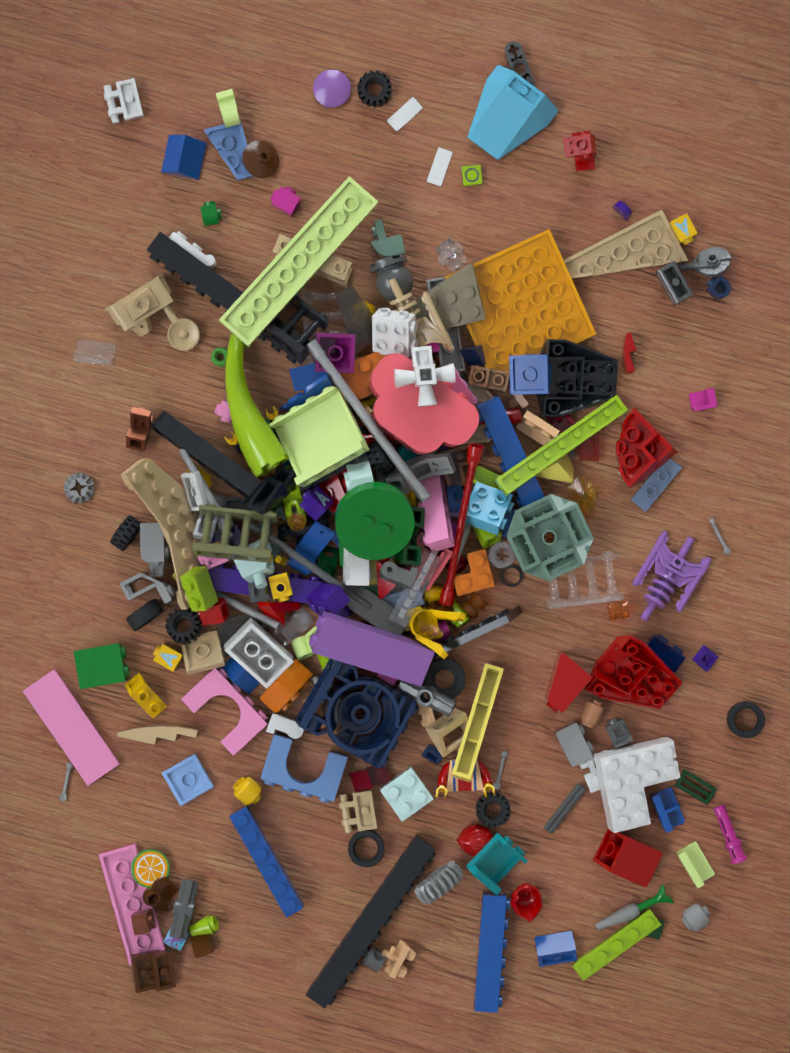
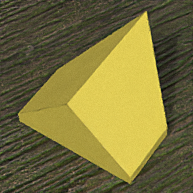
[536,454,574,483]

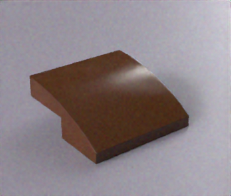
[130,950,176,993]

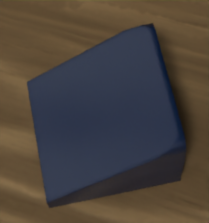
[460,345,486,366]

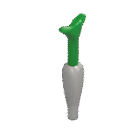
[595,884,673,931]

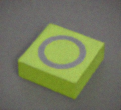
[461,165,483,187]

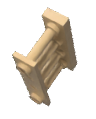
[272,234,353,287]

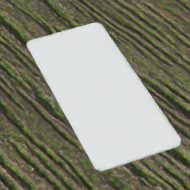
[427,147,452,186]

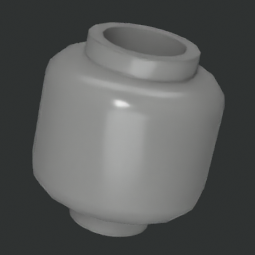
[681,903,711,932]

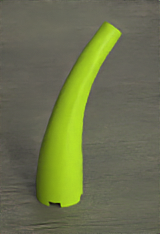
[225,332,289,478]

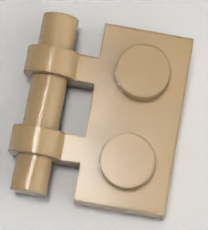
[339,790,377,833]

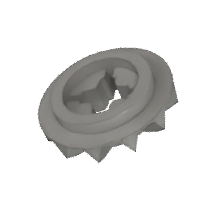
[64,473,95,503]

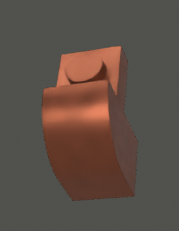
[126,407,153,452]

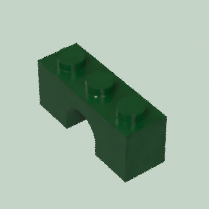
[394,506,425,568]

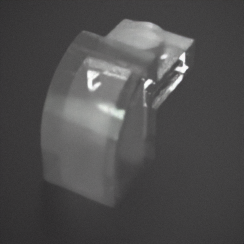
[272,608,314,647]

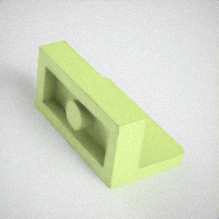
[676,841,715,888]

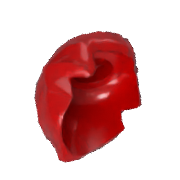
[456,824,493,857]
[510,883,543,922]

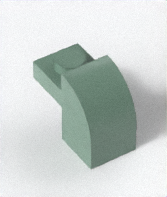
[371,219,406,259]

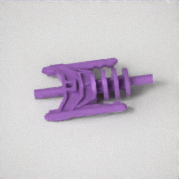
[632,531,712,622]

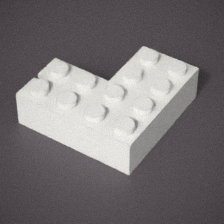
[594,737,680,833]

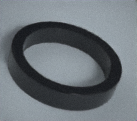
[500,566,522,587]

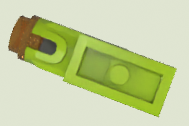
[283,465,307,531]

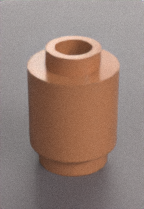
[580,699,605,729]

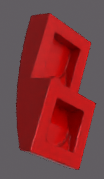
[622,332,636,375]

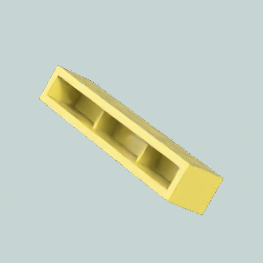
[451,663,504,782]

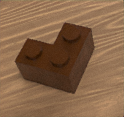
[438,443,476,487]

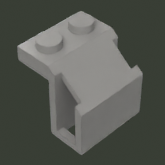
[119,573,176,604]

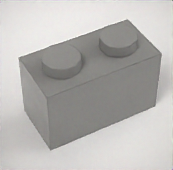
[554,721,594,767]

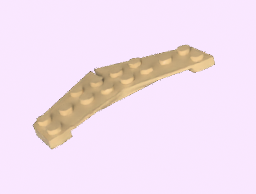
[121,458,205,610]

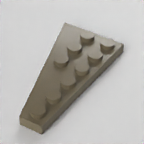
[371,262,486,332]

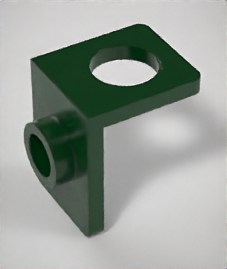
[315,546,339,580]

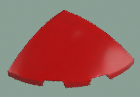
[616,408,678,488]

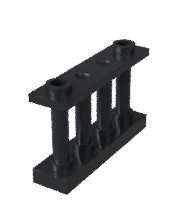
[262,295,329,361]

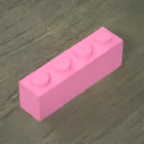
[418,475,455,552]

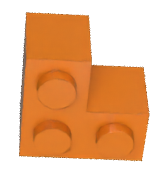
[454,549,495,596]
[259,659,313,714]

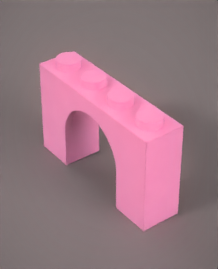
[181,667,268,756]

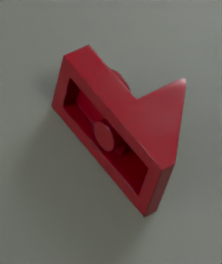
[349,765,392,792]

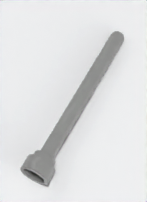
[179,449,235,532]

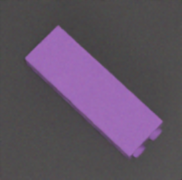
[309,611,435,686]

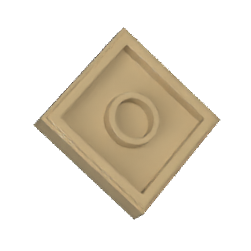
[181,630,225,675]

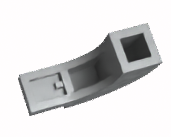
[385,451,456,494]

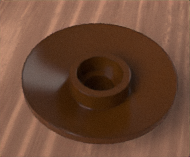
[242,141,279,178]

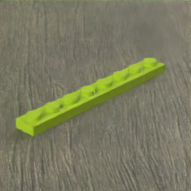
[495,395,628,496]

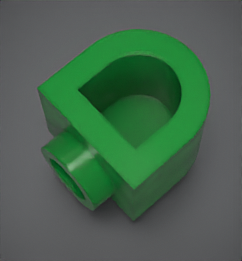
[200,201,222,227]

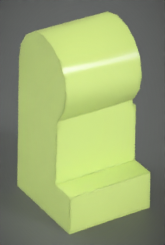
[216,89,241,128]

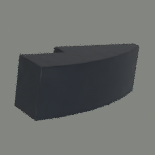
[246,465,297,515]

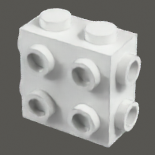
[372,308,418,357]

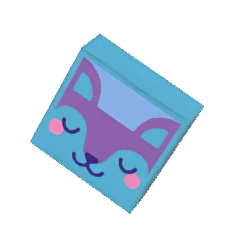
[163,927,190,951]

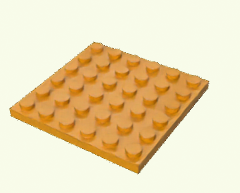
[444,229,596,372]

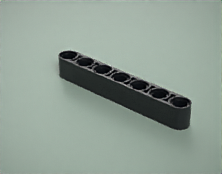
[150,411,262,501]

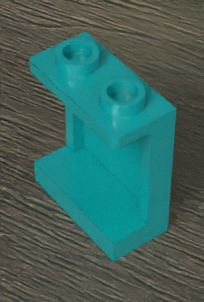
[466,833,528,895]

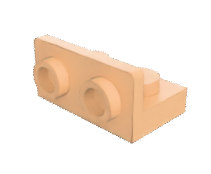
[516,410,560,446]

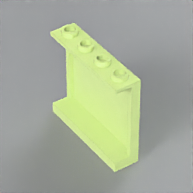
[269,386,369,487]

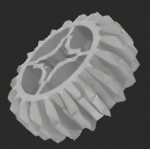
[415,861,464,905]

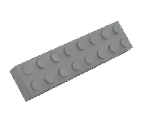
[426,277,466,373]

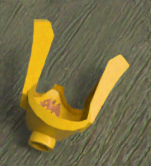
[408,609,465,659]

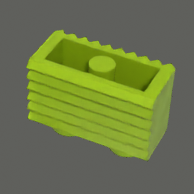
[180,566,219,611]

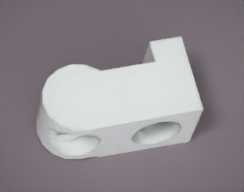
[266,712,304,739]

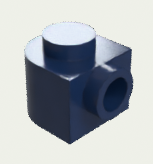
[705,275,731,300]

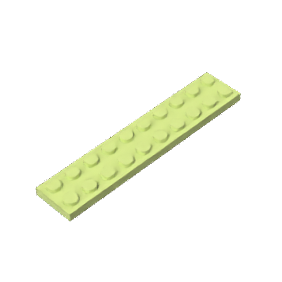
[219,176,378,347]

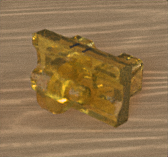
[566,476,600,511]

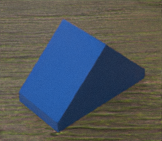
[222,657,260,694]

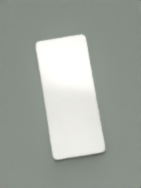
[387,97,423,131]

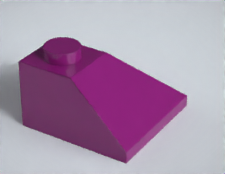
[315,333,356,373]

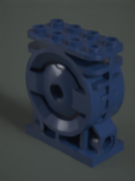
[295,658,418,769]

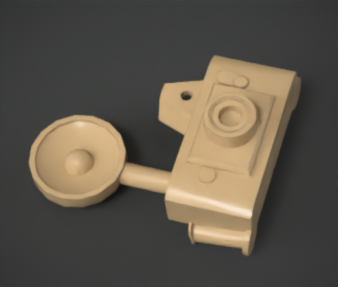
[104,273,200,351]

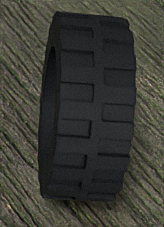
[424,658,466,699]

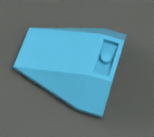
[467,65,559,160]

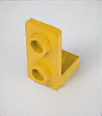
[125,673,167,718]

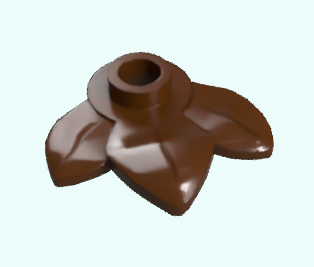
[142,877,180,911]

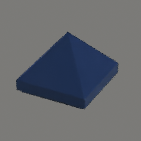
[422,744,443,765]

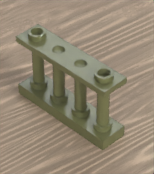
[192,504,278,564]

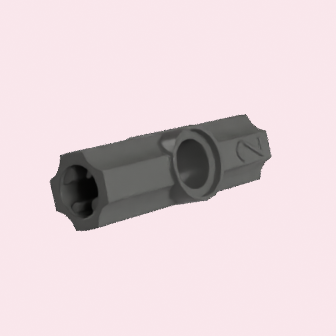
[398,680,457,717]
[169,879,199,940]

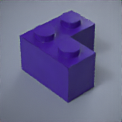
[306,583,352,618]

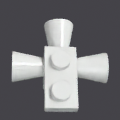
[394,346,455,407]

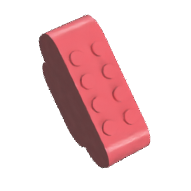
[369,353,479,455]

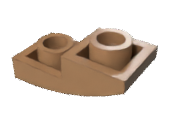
[468,365,510,392]

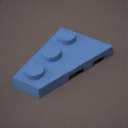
[204,120,254,181]

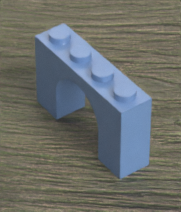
[260,733,348,803]

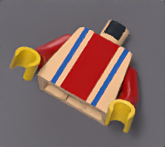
[435,747,495,799]

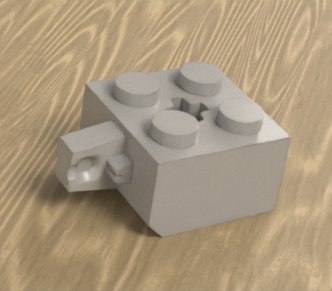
[140,523,171,577]

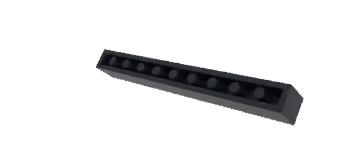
[146,232,310,364]
[306,834,436,1009]

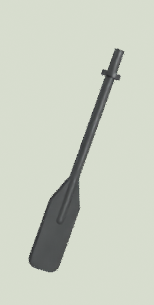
[250,520,408,635]

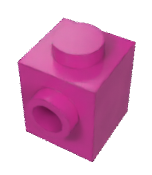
[270,187,301,218]

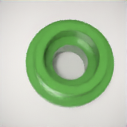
[211,347,227,367]

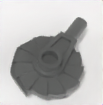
[679,247,732,277]

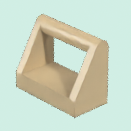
[426,708,468,757]

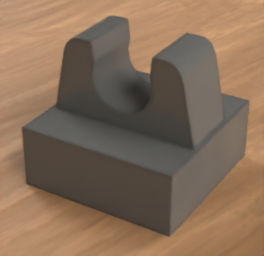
[248,581,271,603]

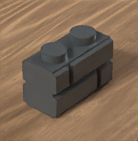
[655,261,693,306]

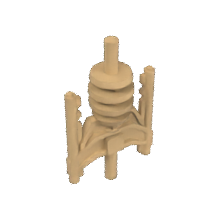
[388,278,454,366]

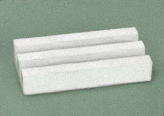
[181,471,208,511]

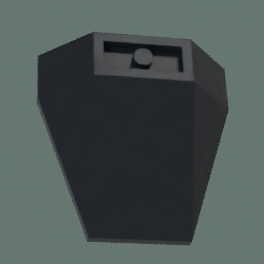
[536,339,618,417]

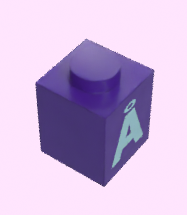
[299,485,334,521]

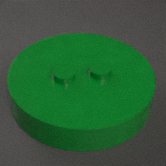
[335,482,415,560]

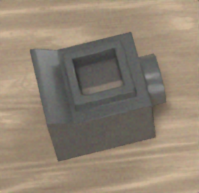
[604,717,633,748]

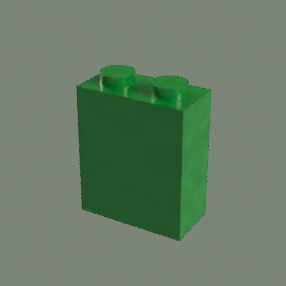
[73,643,130,689]

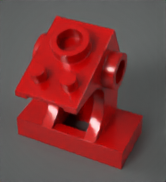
[563,131,597,172]

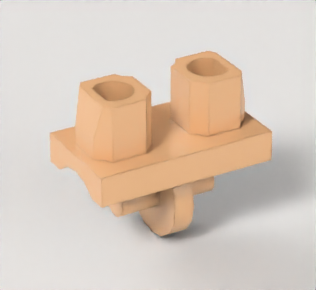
[382,939,416,979]

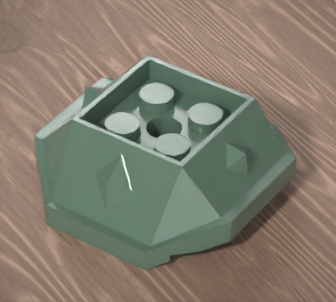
[506,494,594,581]

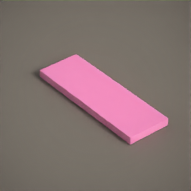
[23,669,120,786]
[98,843,166,966]

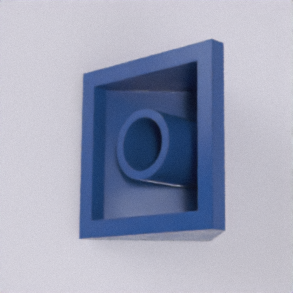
[161,135,207,181]

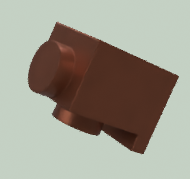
[131,909,156,935]

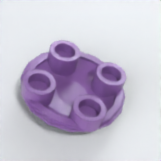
[313,70,351,108]

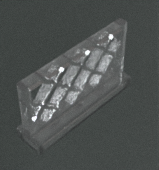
[388,549,441,628]

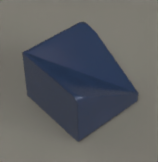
[447,484,463,512]

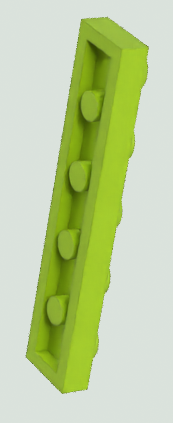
[572,908,661,981]

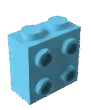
[465,482,514,536]

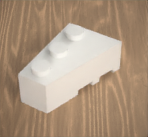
[343,548,371,586]

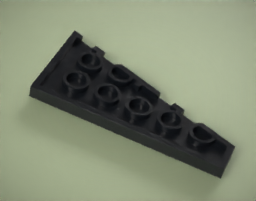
[433,606,523,658]

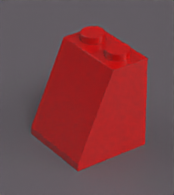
[545,651,592,713]
[593,829,663,888]

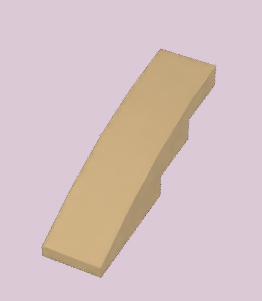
[117,725,199,745]

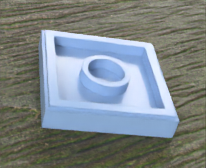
[162,753,214,806]

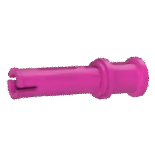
[713,805,748,864]

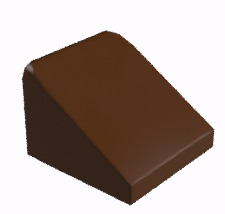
[190,934,215,958]

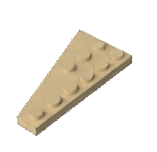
[564,210,688,279]

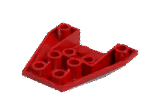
[585,635,682,709]

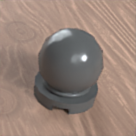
[369,253,413,301]

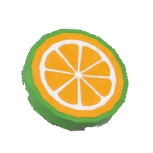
[131,849,170,888]

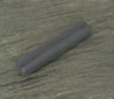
[544,784,585,834]

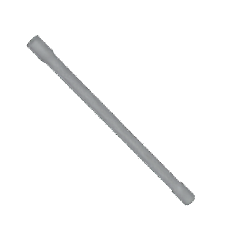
[306,339,430,503]

